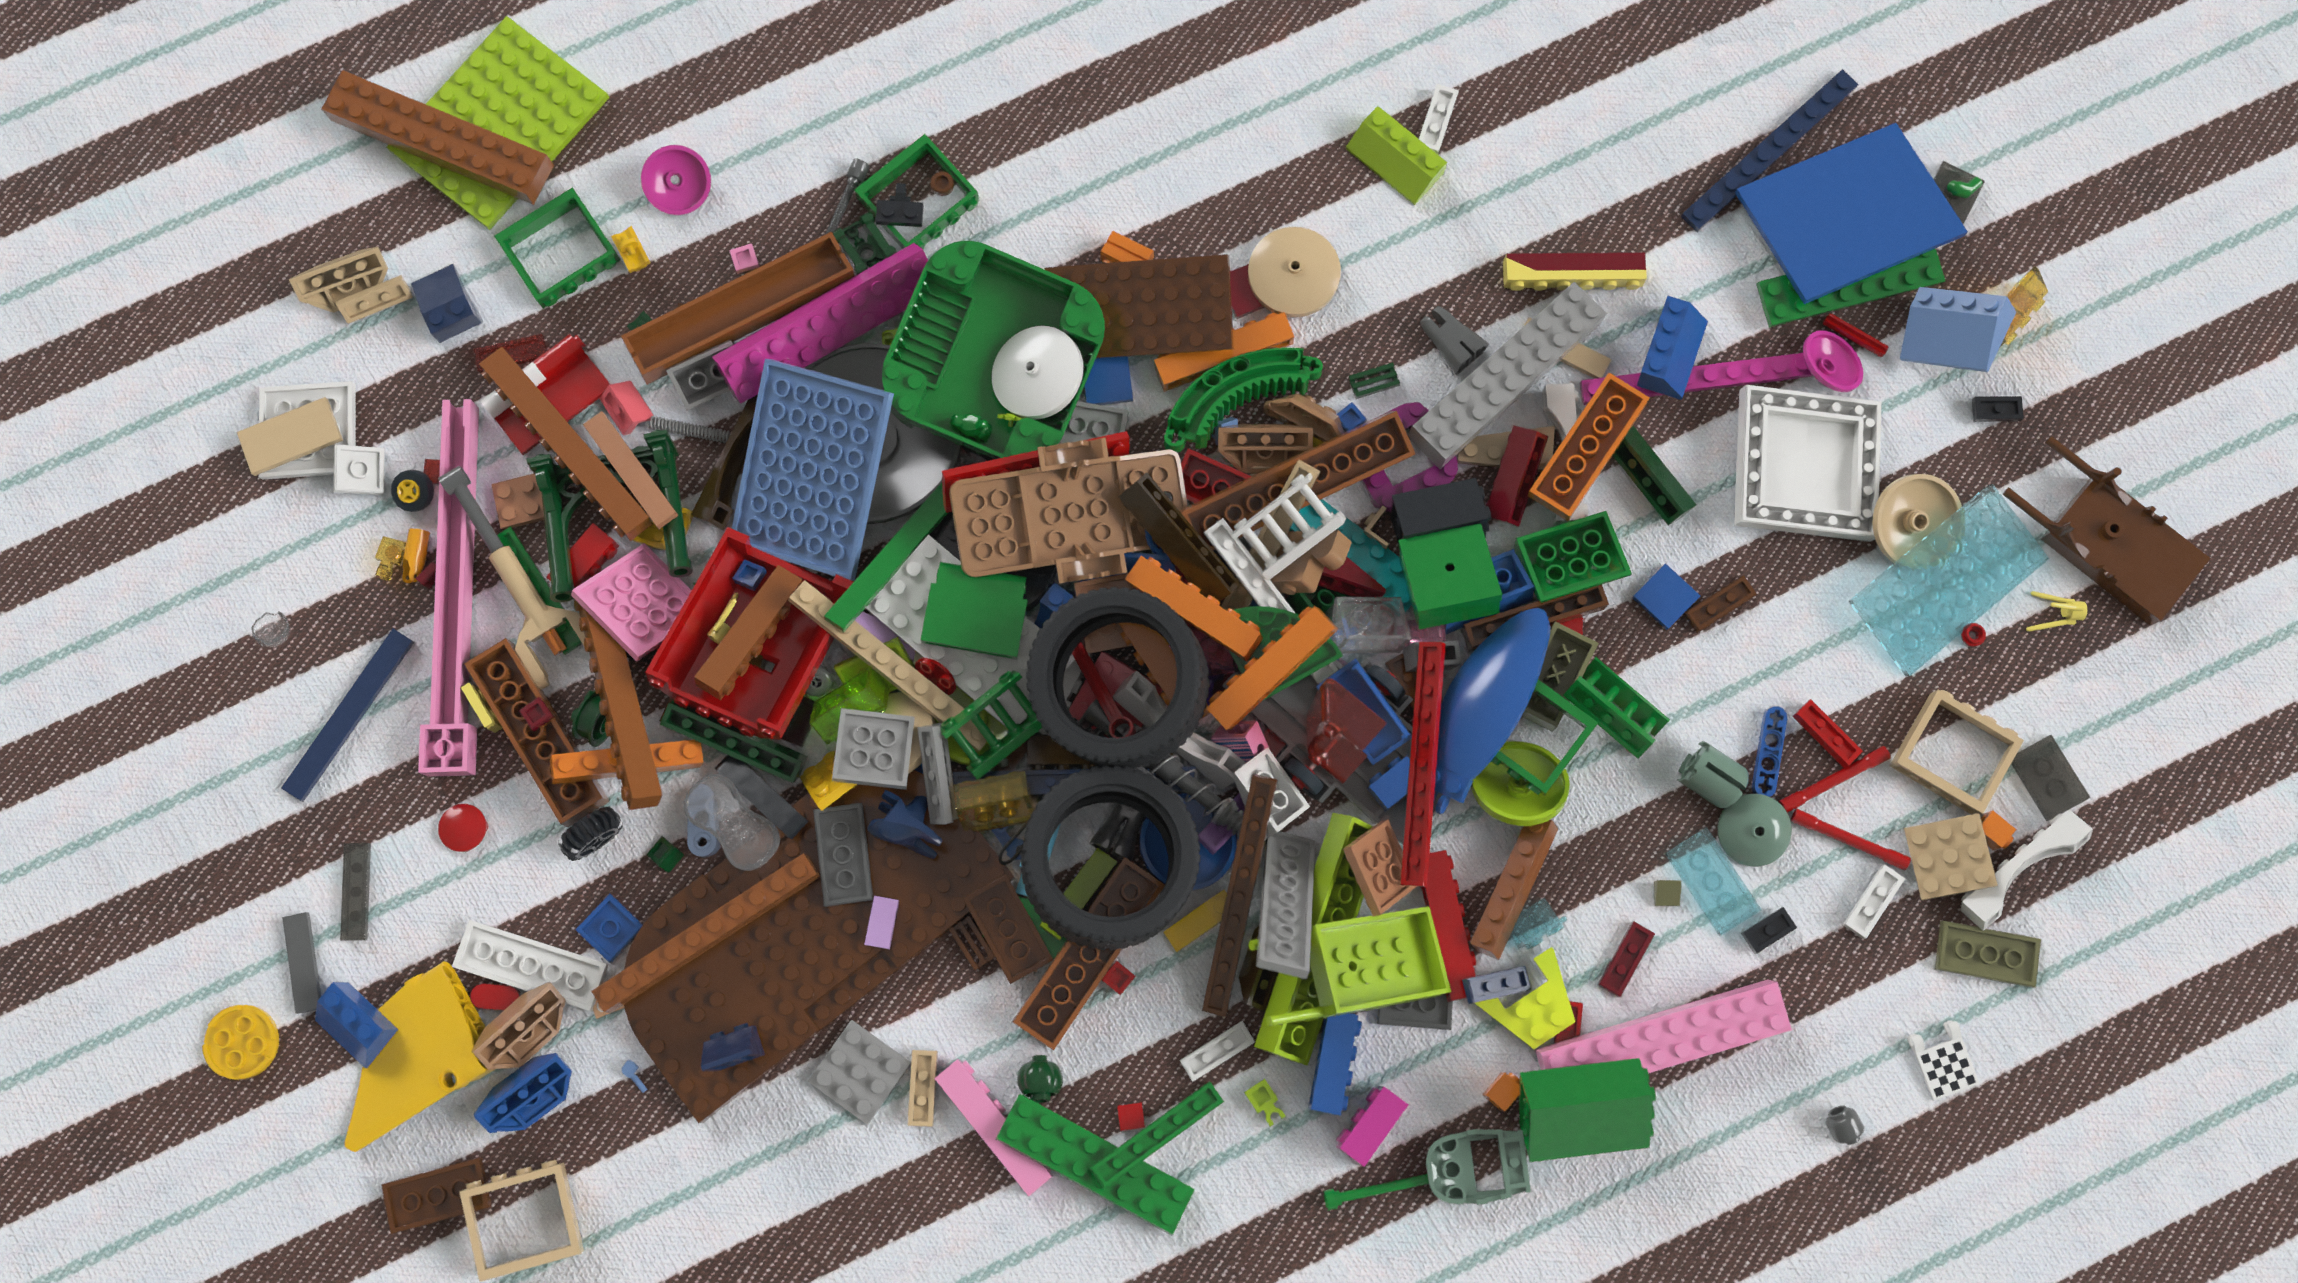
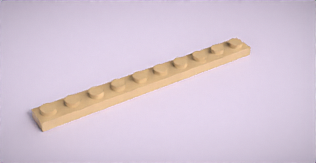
[788,580,994,753]

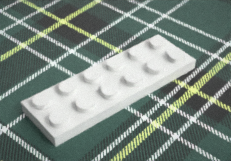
[452,920,609,1011]

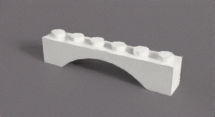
[1542,383,1588,526]
[1113,671,1246,790]
[1961,809,2093,931]

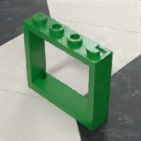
[855,134,979,249]
[494,187,621,309]
[1491,679,1598,796]

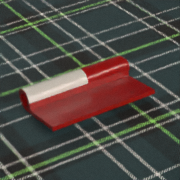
[480,334,611,455]

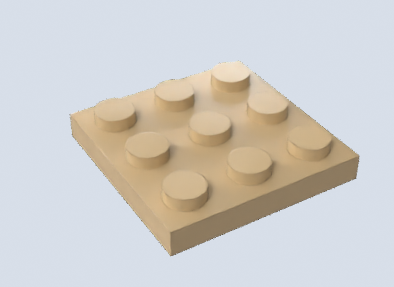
[1904,813,1998,900]

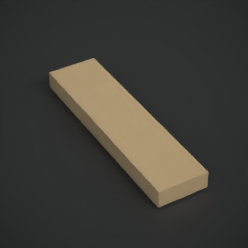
[1524,318,1612,379]

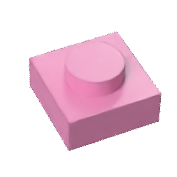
[730,243,759,274]

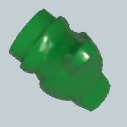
[950,413,992,441]

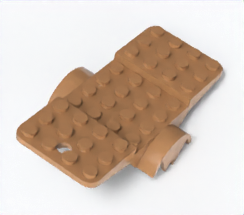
[950,438,1188,584]

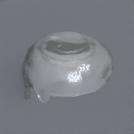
[251,611,290,648]

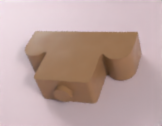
[1270,530,1352,595]

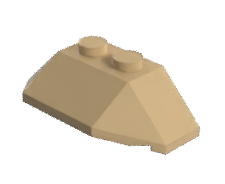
[289,247,388,313]

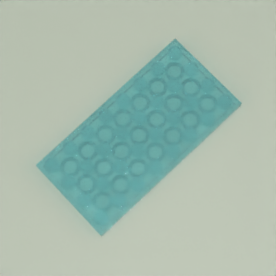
[1848,484,2049,676]

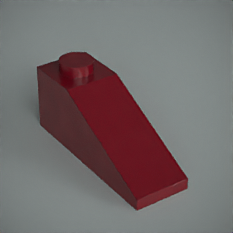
[1318,557,1386,605]

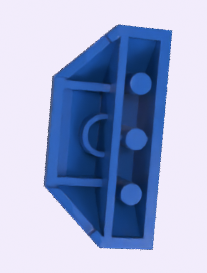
[473,1053,572,1133]

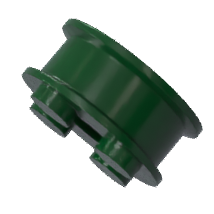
[570,690,609,747]

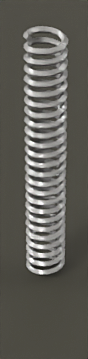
[647,415,732,444]

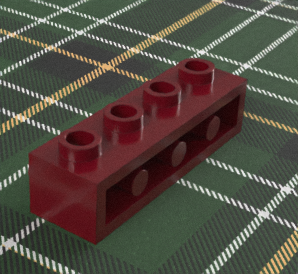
[1486,425,1549,527]

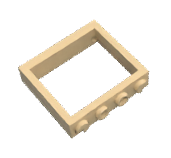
[1889,690,2024,815]
[460,1160,584,1282]

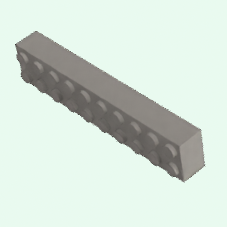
[1408,282,1607,469]

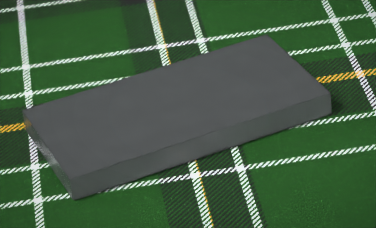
[813,803,874,907]

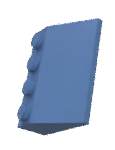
[1900,287,2016,372]

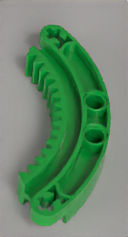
[1164,348,1323,453]

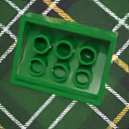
[1513,511,1632,603]

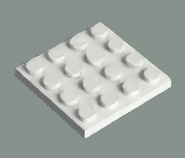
[259,381,356,480]

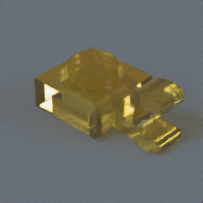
[375,536,406,581]

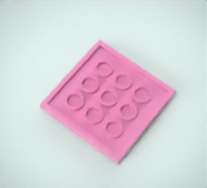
[571,543,692,662]

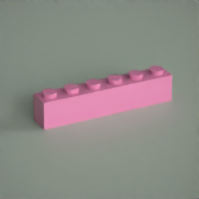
[934,1059,1053,1196]

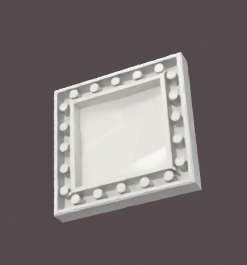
[1734,385,1882,542]

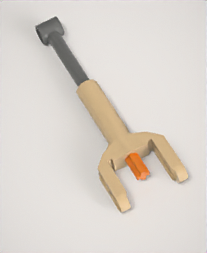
[438,465,585,690]

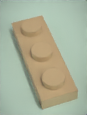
[336,275,413,324]
[908,1050,938,1127]

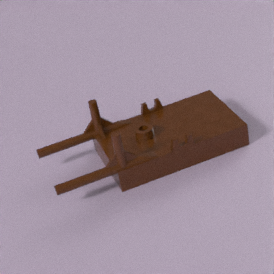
[2002,436,2211,626]

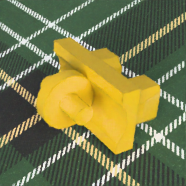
[611,226,651,273]

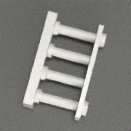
[1232,473,1346,581]

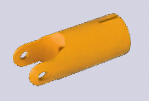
[402,528,430,583]

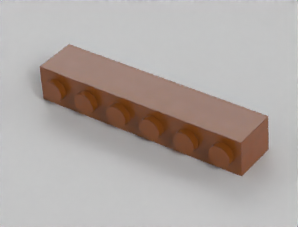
[694,565,803,701]
[1470,819,1558,960]

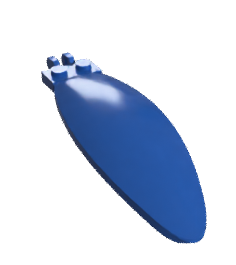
[1434,608,1550,815]

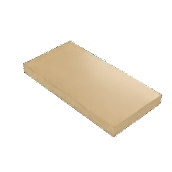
[237,397,343,476]

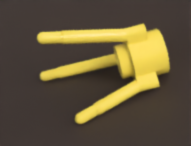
[2026,591,2087,632]
[707,593,738,645]

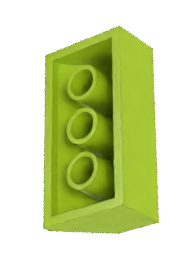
[1346,106,1448,205]

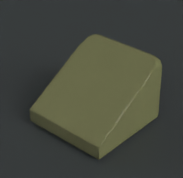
[1654,880,1682,906]

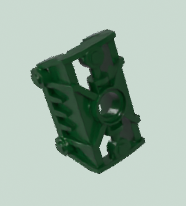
[833,212,897,275]

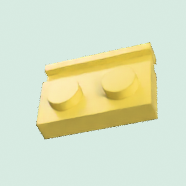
[461,683,502,733]

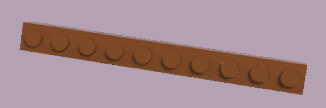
[479,347,653,541]
[574,599,662,810]
[591,853,821,1013]

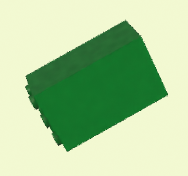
[1519,1058,1656,1162]

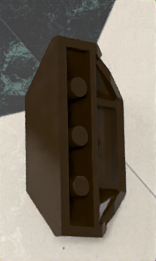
[1238,926,1279,1012]

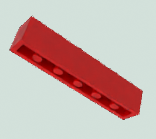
[1421,850,1479,1002]

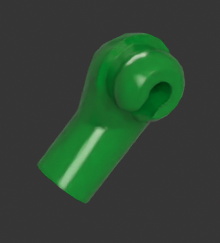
[1947,177,1983,198]

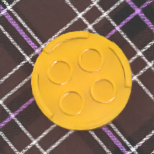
[202,1005,279,1080]

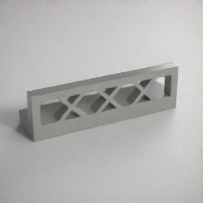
[917,723,958,824]

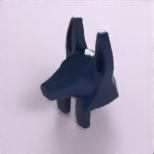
[867,790,943,859]

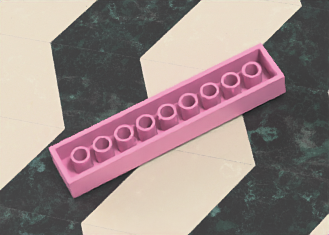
[1535,979,1792,1073]

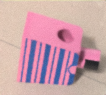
[1211,720,1269,763]

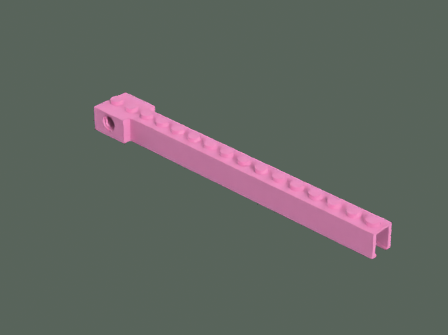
[418,399,479,777]

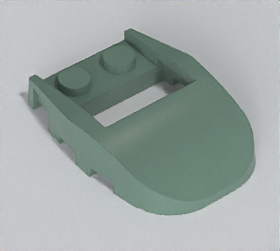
[1426,1129,1531,1205]

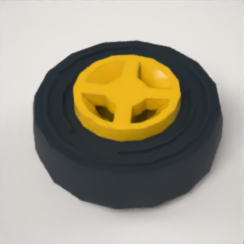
[391,470,434,512]

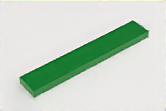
[497,527,582,655]
[1089,1081,1224,1189]

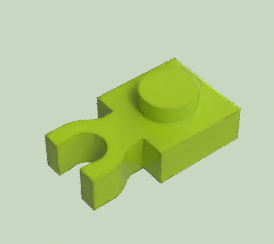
[1244,1079,1286,1127]

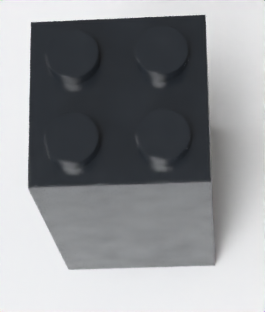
[1390,478,1491,543]

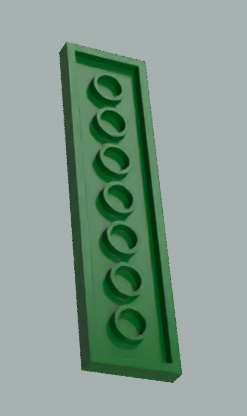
[1756,248,1945,328]
[995,1094,1195,1236]

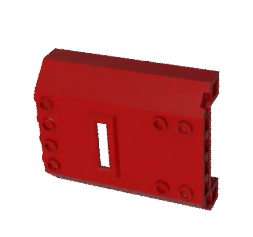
[645,527,853,740]

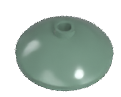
[1717,794,1792,867]

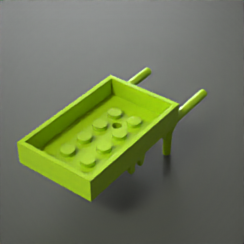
[1249,906,1451,1026]

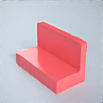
[599,381,653,436]

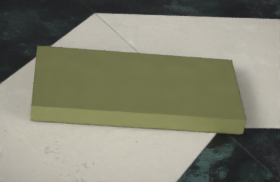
[1935,921,2041,988]

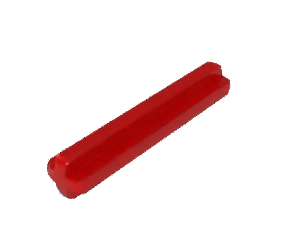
[1823,313,1889,357]

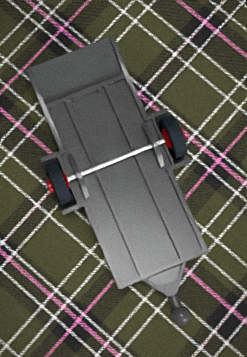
[1221,658,1443,845]

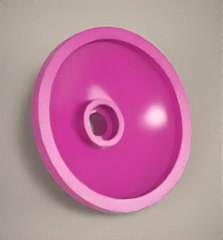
[641,145,711,215]
[1803,331,1863,392]

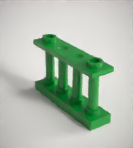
[1563,657,1670,759]
[940,670,1042,780]

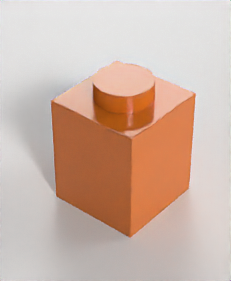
[1981,811,2017,850]
[1483,1072,1520,1112]

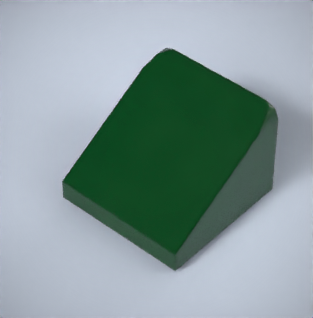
[646,836,684,872]

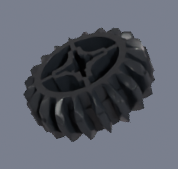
[558,806,623,861]

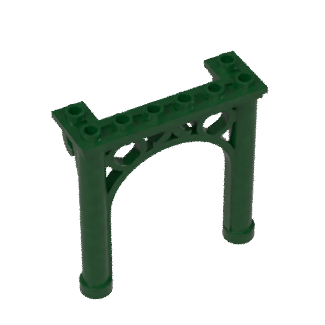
[526,429,693,603]

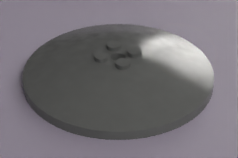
[805,343,962,524]

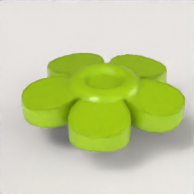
[997,413,1022,427]

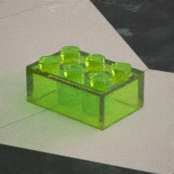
[810,667,889,745]

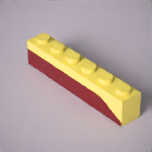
[1503,252,1647,291]

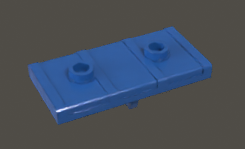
[1316,658,1412,765]

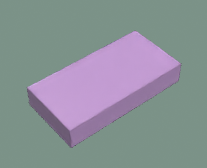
[864,896,899,949]

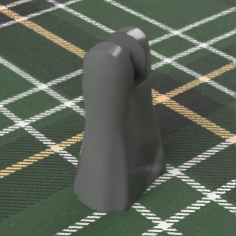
[1420,306,1489,374]

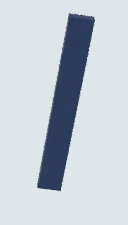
[281,629,414,802]

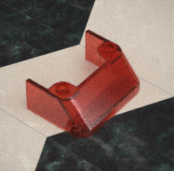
[1307,678,1387,784]

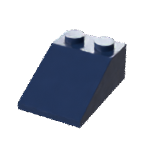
[411,264,482,343]
[701,1023,765,1071]

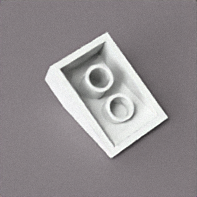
[1232,747,1310,838]

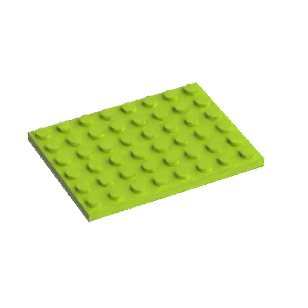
[386,16,610,230]

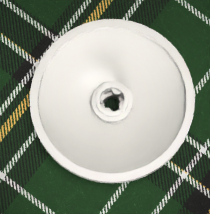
[992,326,1083,419]

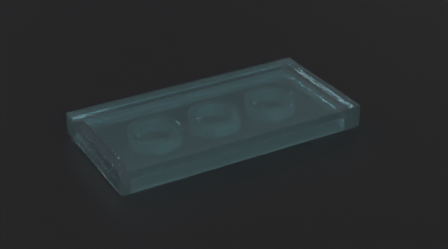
[1665,827,1762,936]

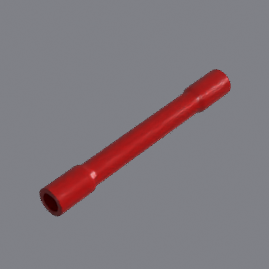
[1778,746,1891,813]
[1790,808,1911,871]

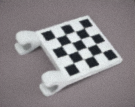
[1907,1020,1980,1101]

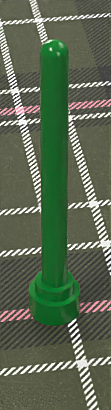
[1323,1174,1429,1211]

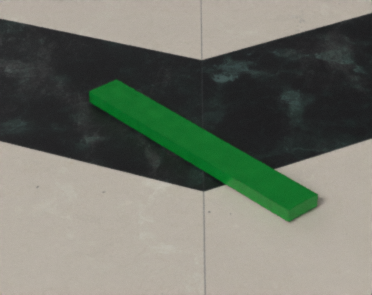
[824,483,949,633]

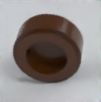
[930,172,954,196]

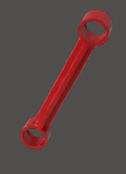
[1072,641,1136,738]

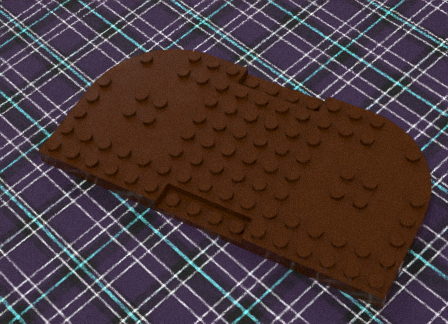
[624,770,1015,1123]

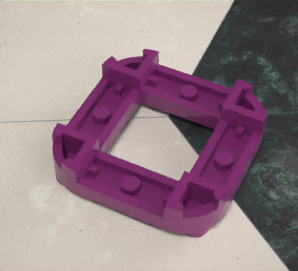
[1361,402,1458,512]

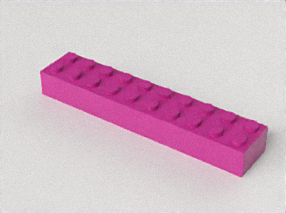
[712,243,928,404]

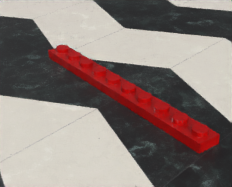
[1400,642,1446,887]

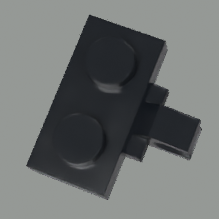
[875,183,924,227]

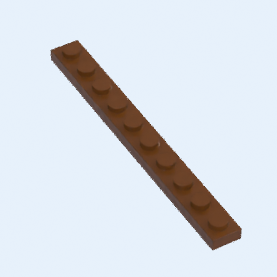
[1202,774,1278,1017]

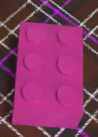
[1336,1086,1408,1167]

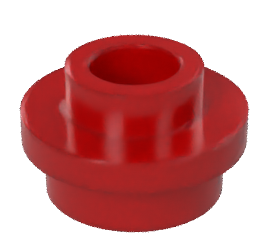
[1961,623,1986,647]

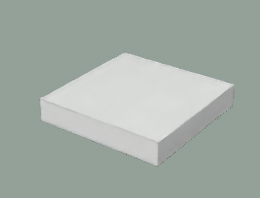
[334,445,384,495]

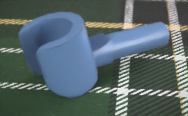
[622,1060,648,1093]

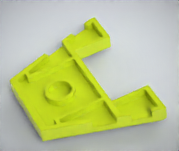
[1474,947,1575,1049]

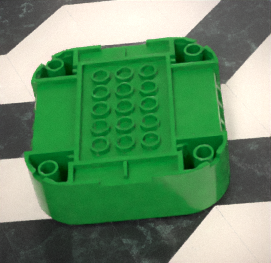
[882,241,1105,459]

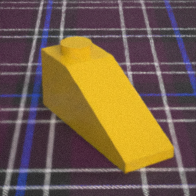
[1163,890,1227,952]

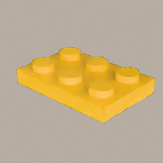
[800,750,857,811]

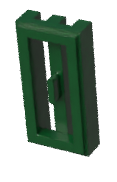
[1348,362,1400,399]

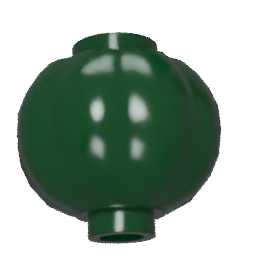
[1017,1055,1063,1103]

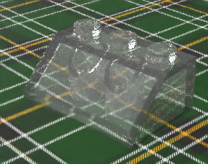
[1331,597,1412,653]

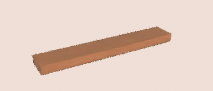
[583,411,678,529]

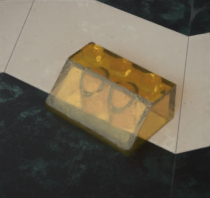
[2000,266,2048,347]
[953,771,1035,833]

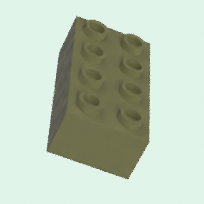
[1521,621,1599,732]

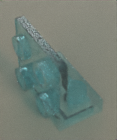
[1510,898,1567,950]

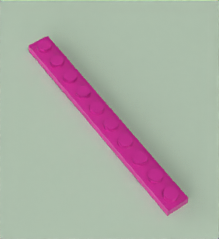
[1580,353,1813,405]

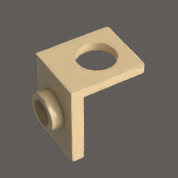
[1363,506,1389,549]

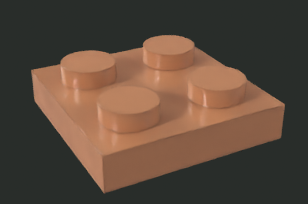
[491,474,544,530]

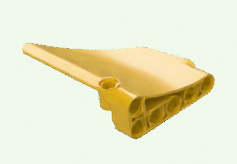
[344,961,496,1152]

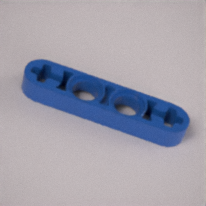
[1752,706,1787,797]

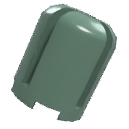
[1677,741,1749,808]

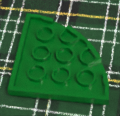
[1229,606,1343,701]

